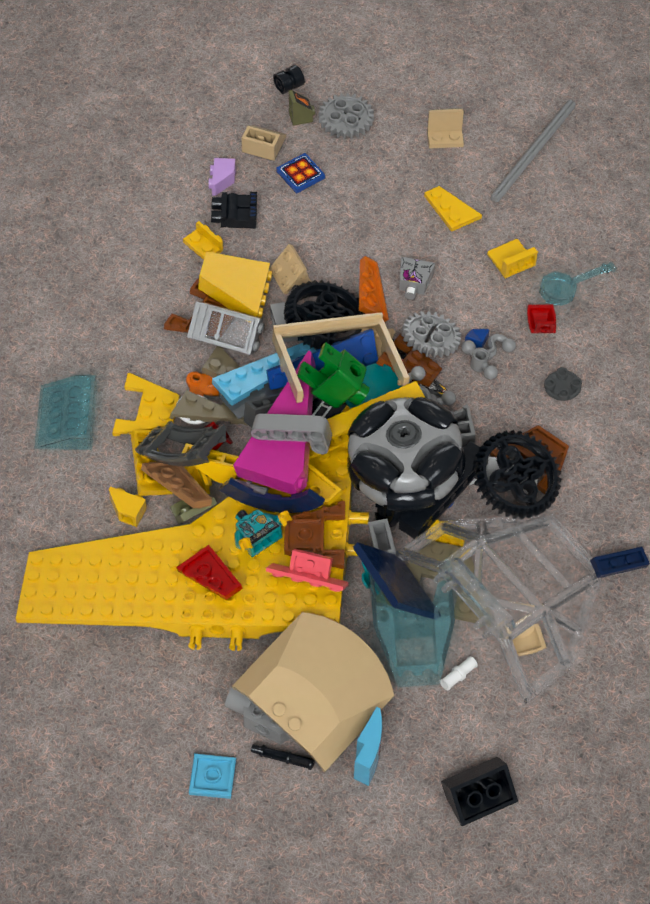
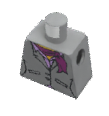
[399,257,435,299]

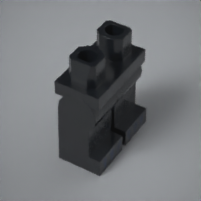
[211,192,257,229]

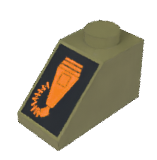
[289,90,315,126]

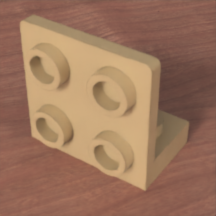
[427,109,464,148]

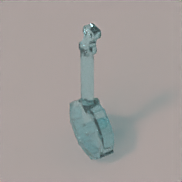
[539,262,617,306]

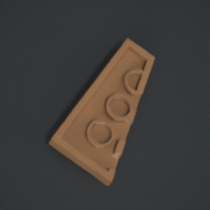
[141,461,212,509]

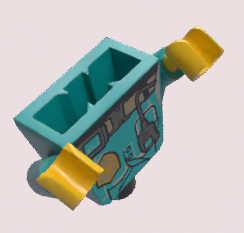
[234,510,293,558]

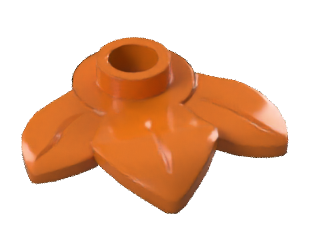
[186,372,219,397]

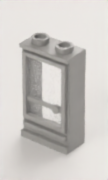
[187,301,264,355]

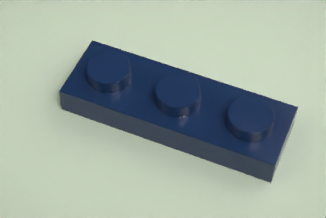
[590,547,650,578]

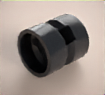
[273,64,305,94]

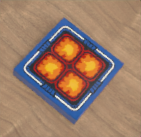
[276,153,325,194]

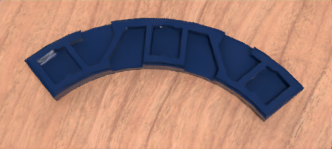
[219,478,325,513]

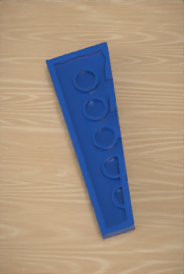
[266,329,378,390]

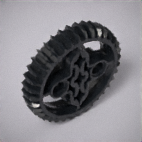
[283,280,365,350]
[472,430,562,520]

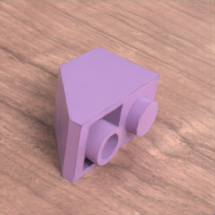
[209,158,236,196]

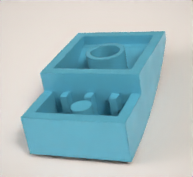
[354,707,382,786]

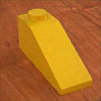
[182,443,239,484]

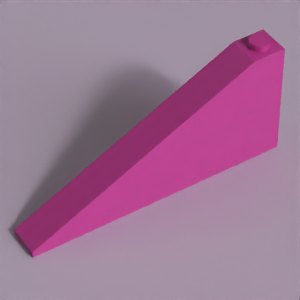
[233,351,315,494]

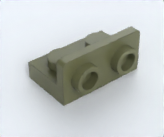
[170,497,217,524]

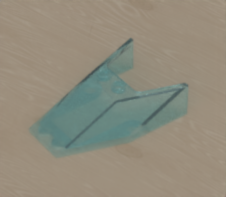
[367,560,455,687]

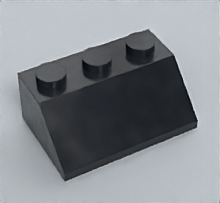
[441,757,518,826]

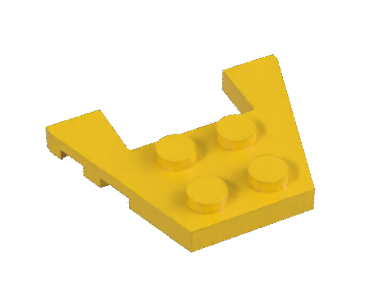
[112,373,180,436]

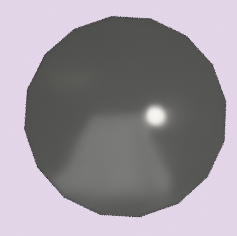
[544,367,582,401]

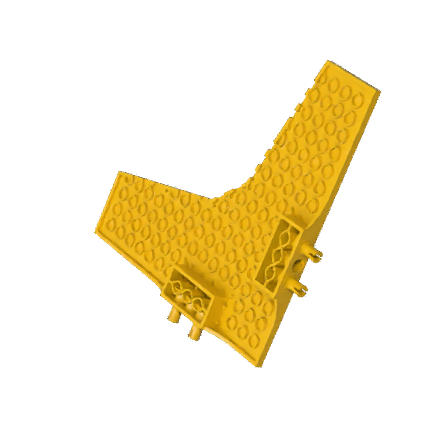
[16,405,369,651]

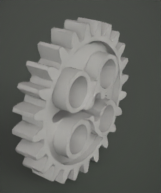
[319,93,374,140]
[401,311,461,358]

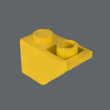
[109,486,147,527]

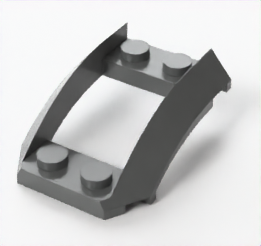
[135,421,226,467]

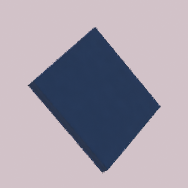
[353,542,441,620]

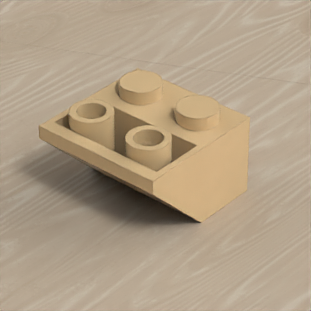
[242,125,286,161]

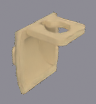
[505,624,547,657]

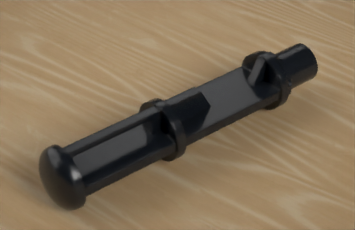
[251,744,315,770]

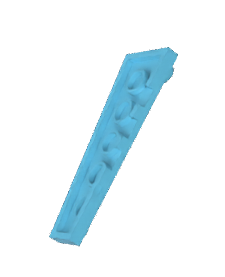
[212,343,316,406]

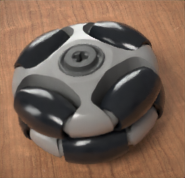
[347,397,466,512]

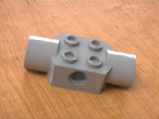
[225,688,292,745]

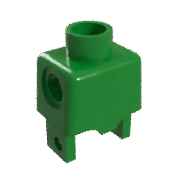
[297,342,370,408]

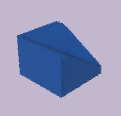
[465,329,490,348]

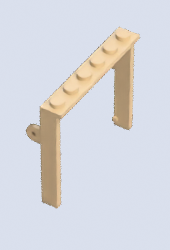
[272,312,410,403]

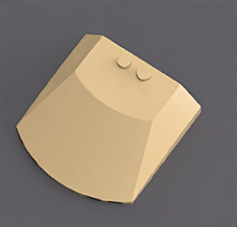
[232,612,394,773]

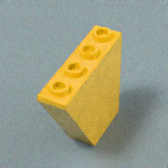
[198,251,273,323]

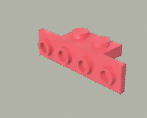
[266,549,349,592]

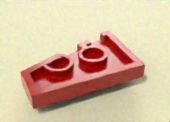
[176,545,243,600]

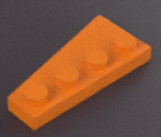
[359,256,389,322]

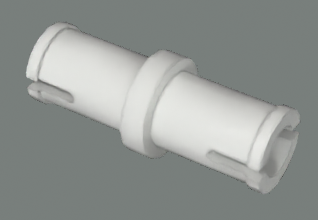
[440,656,478,691]

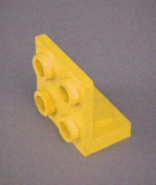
[487,239,538,279]

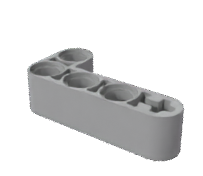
[251,414,332,454]

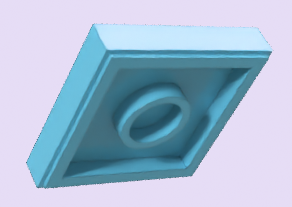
[189,753,236,799]

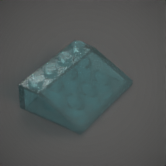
[34,375,97,450]

